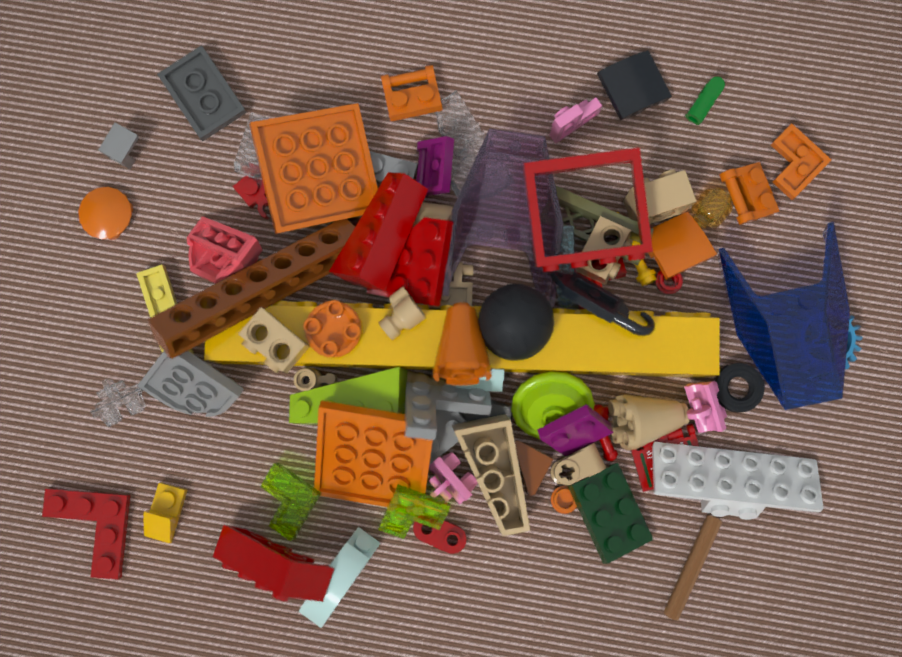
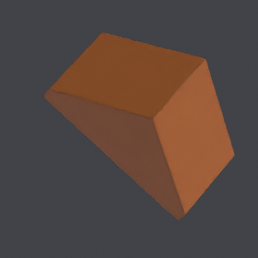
[514,440,553,496]

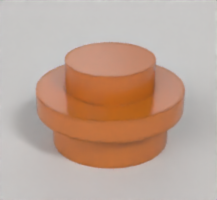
[550,485,577,514]

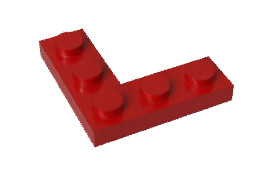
[42,488,131,580]

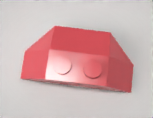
[187,216,263,284]

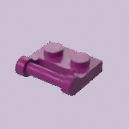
[416,136,454,198]

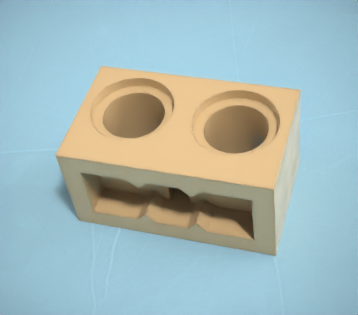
[576,216,633,285]
[239,307,309,373]

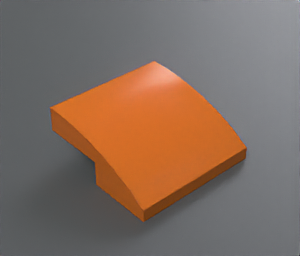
[648,211,717,280]

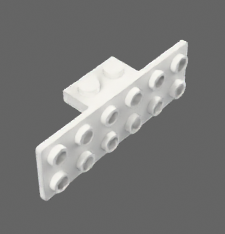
[652,442,824,520]

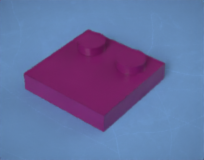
[537,404,614,457]

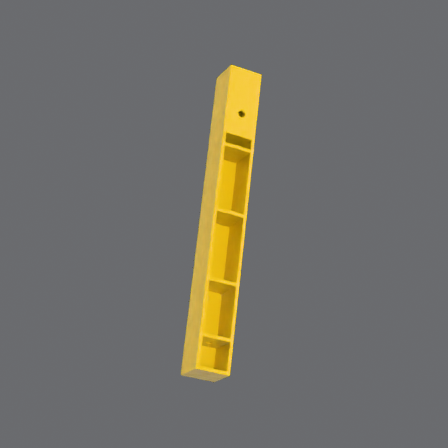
[204,301,720,378]

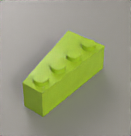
[289,367,408,425]

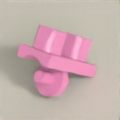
[684,381,727,433]
[429,452,478,505]

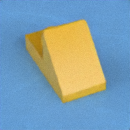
[143,482,188,544]

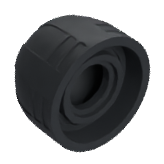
[478,283,554,361]

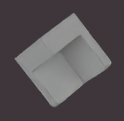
[98,123,139,169]

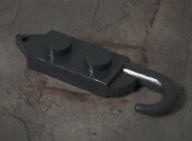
[550,271,655,336]

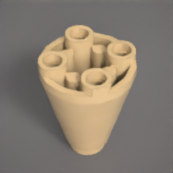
[608,395,690,450]

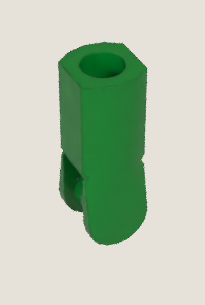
[685,76,725,125]

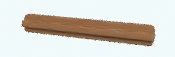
[664,514,722,621]

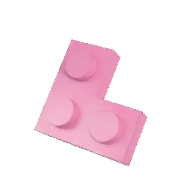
[549,98,602,144]

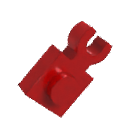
[232,170,269,220]

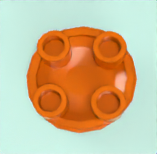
[78,187,133,240]
[303,300,362,358]

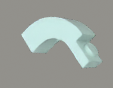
[298,527,381,628]

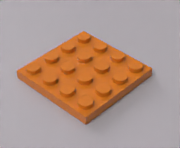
[249,103,378,234]
[314,400,433,513]

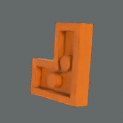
[771,123,832,200]

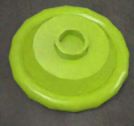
[511,371,595,440]

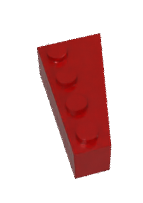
[329,172,428,291]
[212,525,335,602]

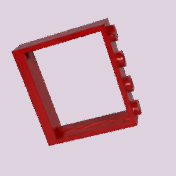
[522,147,653,272]

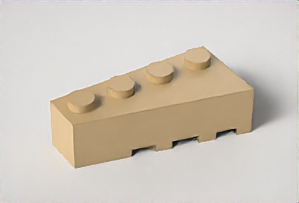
[452,414,530,536]

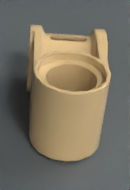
[550,443,606,485]

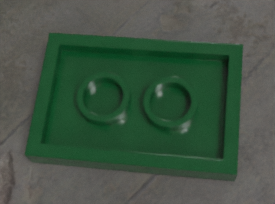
[568,463,654,564]

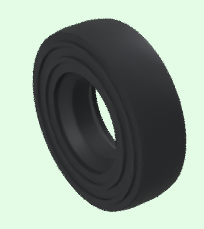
[714,363,765,413]

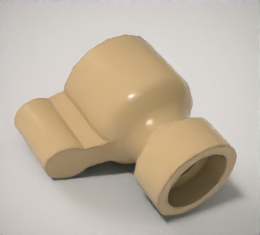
[378,287,426,340]
[293,367,338,392]

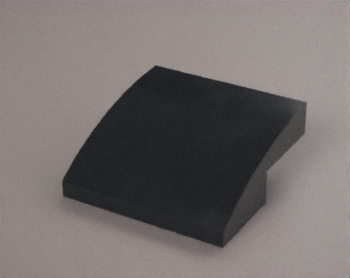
[597,50,672,121]

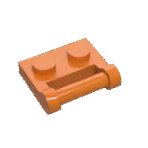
[381,65,443,122]
[719,162,780,225]

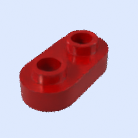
[413,513,466,554]

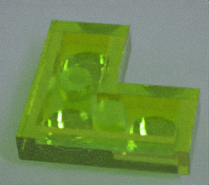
[260,463,321,541]
[378,484,451,539]

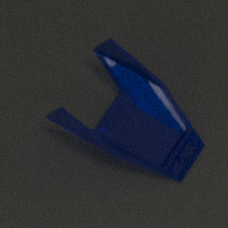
[717,222,850,410]

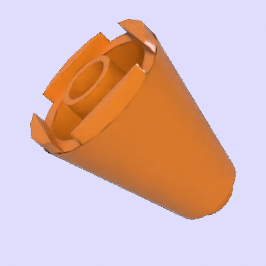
[433,302,492,386]

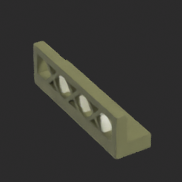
[540,184,654,265]

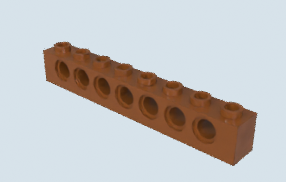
[148,219,355,360]

